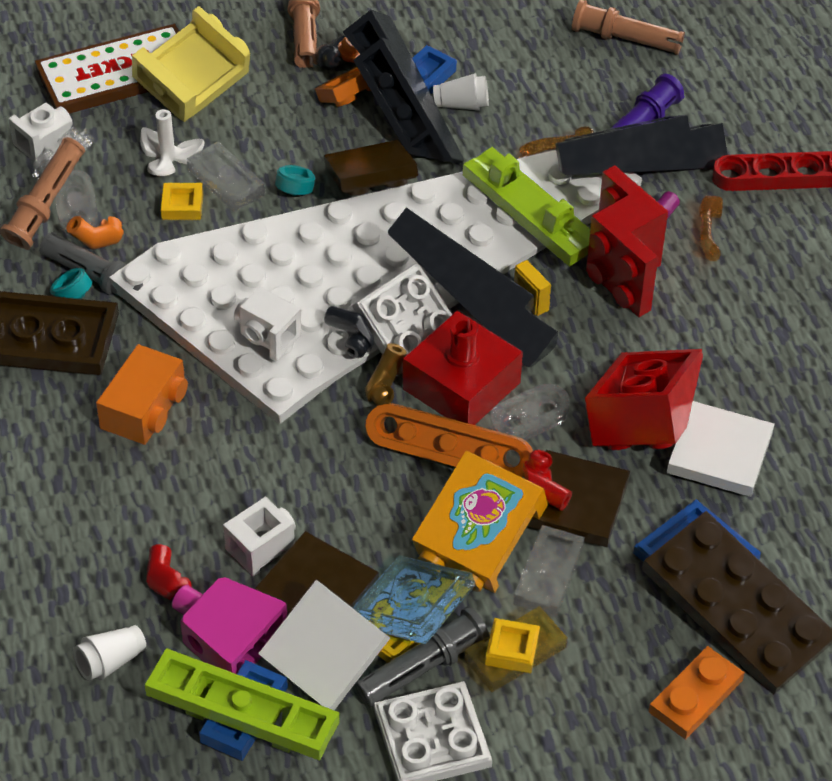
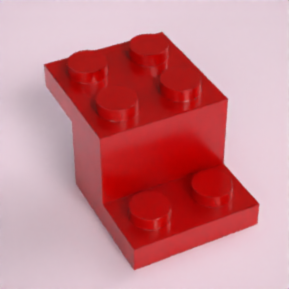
[586,165,668,317]

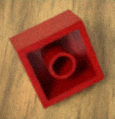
[403,311,523,425]

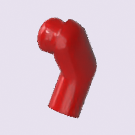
[523,450,572,511]
[146,544,192,600]

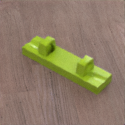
[462,147,590,267]
[145,648,340,761]

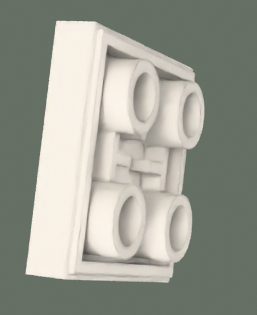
[352,263,452,375]
[667,401,774,497]
[258,580,390,710]
[374,681,492,781]

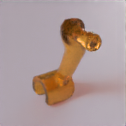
[519,126,594,158]
[699,196,723,261]

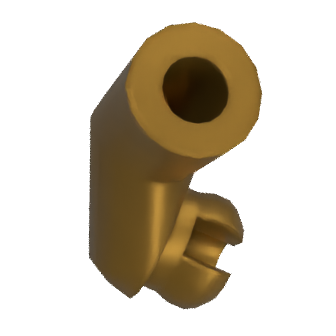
[365,343,407,406]

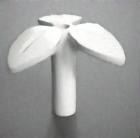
[140,109,205,176]

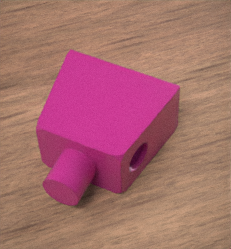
[172,577,287,674]

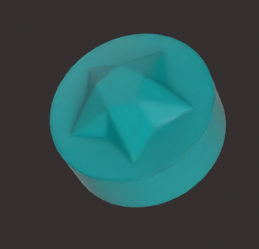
[275,165,315,196]
[50,268,92,299]

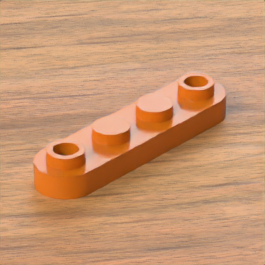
[366,403,533,478]

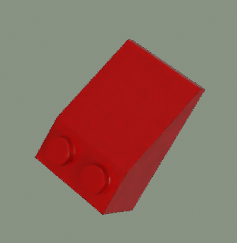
[585,349,703,450]

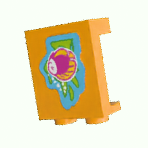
[412,451,548,593]

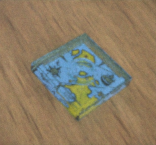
[353,555,476,644]

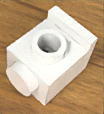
[9,103,73,164]
[234,286,301,362]
[223,496,296,577]

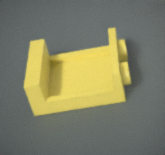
[132,6,250,122]

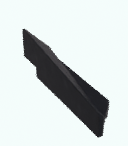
[343,10,464,164]
[555,115,728,175]
[388,207,558,367]

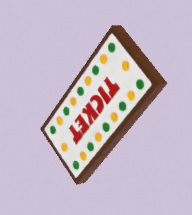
[35,23,179,114]

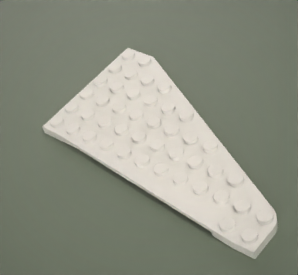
[109,150,642,424]

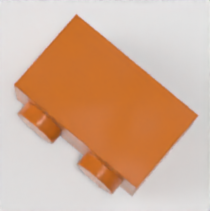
[96,344,188,445]

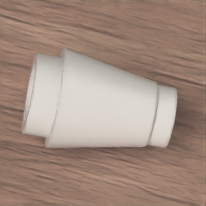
[433,73,489,111]
[73,625,147,681]

